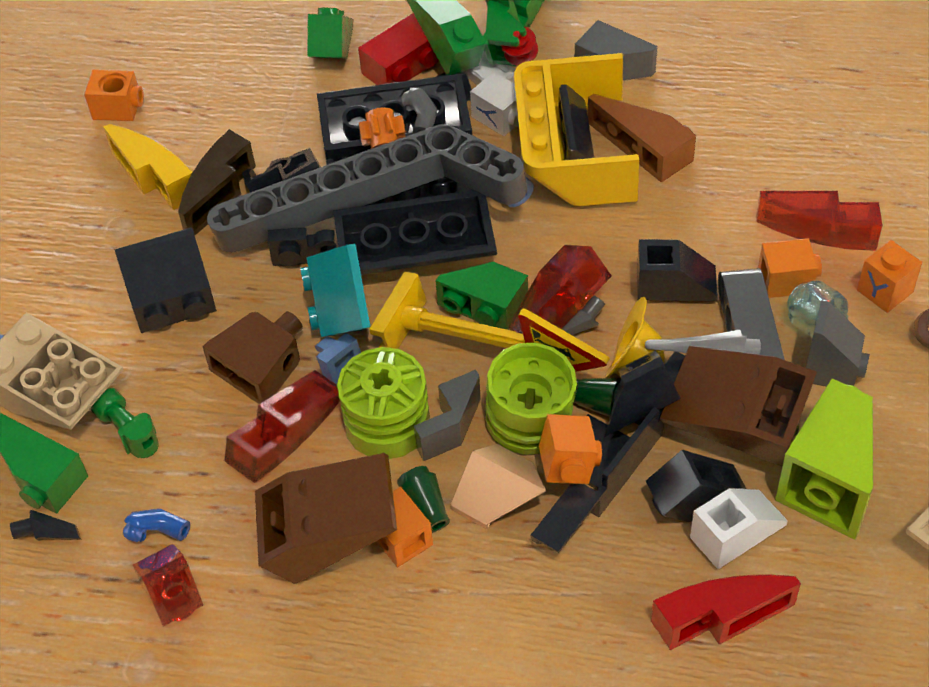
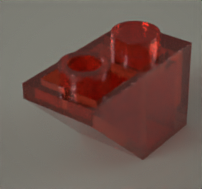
[132,544,203,627]

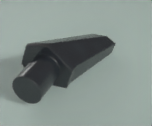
[10,510,81,541]

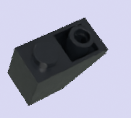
[637,239,718,301]

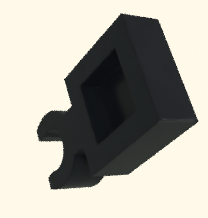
[268,227,337,266]

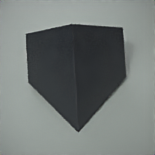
[604,350,681,437]

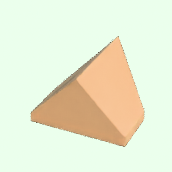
[450,444,546,529]

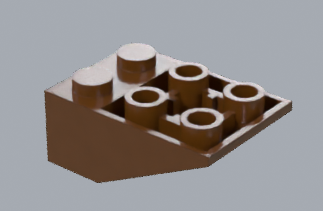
[659,346,817,466]
[255,453,397,584]

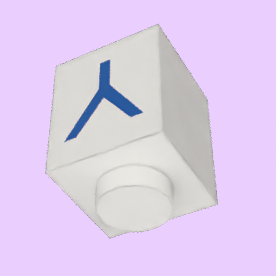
[470,72,519,136]

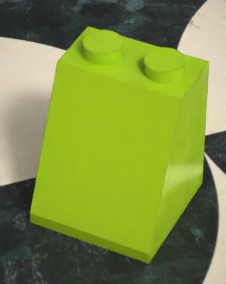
[775,378,873,540]

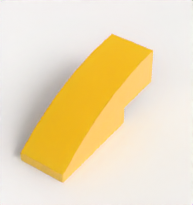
[103,124,193,211]

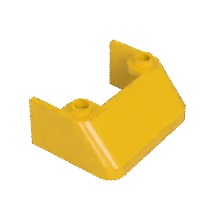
[514,53,639,206]

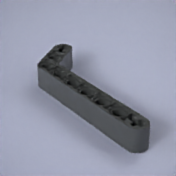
[207,124,527,253]

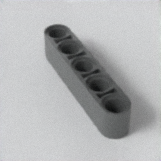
[718,268,799,435]

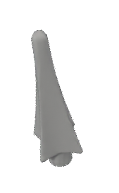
[645,330,761,355]

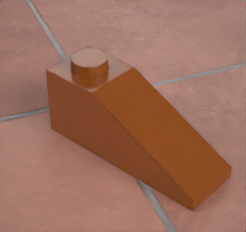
[588,94,696,183]

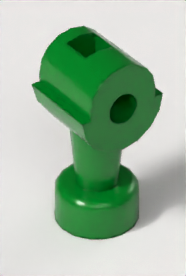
[91,388,159,458]

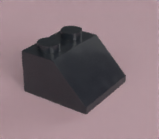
[114,227,217,333]

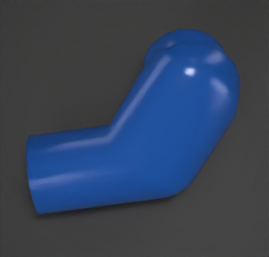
[123,508,191,542]

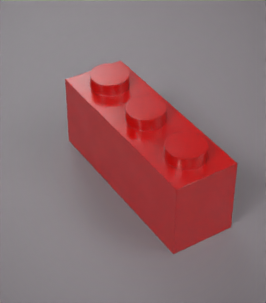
[358,13,439,85]

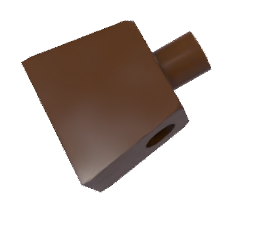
[202,311,303,408]

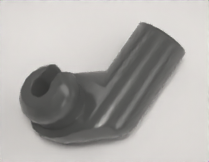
[401,87,437,134]

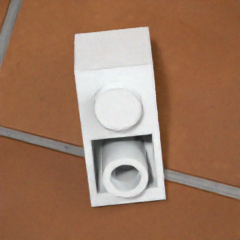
[690,488,788,569]

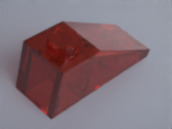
[508,245,612,334]

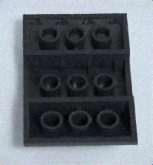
[317,74,497,275]

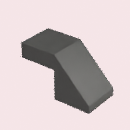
[414,370,481,461]

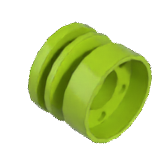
[485,342,577,455]
[337,347,430,459]

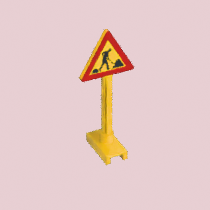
[369,271,610,372]

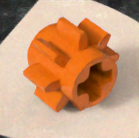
[359,107,406,149]

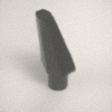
[555,295,605,335]

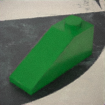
[407,0,487,75]
[0,413,88,514]

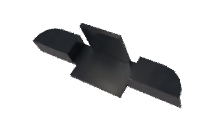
[530,352,685,553]

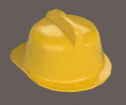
[605,297,665,378]

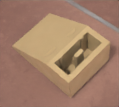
[0,312,123,430]

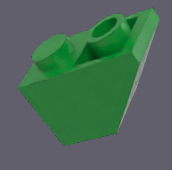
[307,8,353,59]
[435,262,528,330]

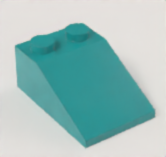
[300,243,371,338]

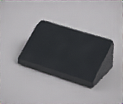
[558,84,594,160]

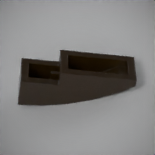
[178,129,256,235]

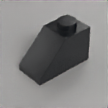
[646,450,746,522]

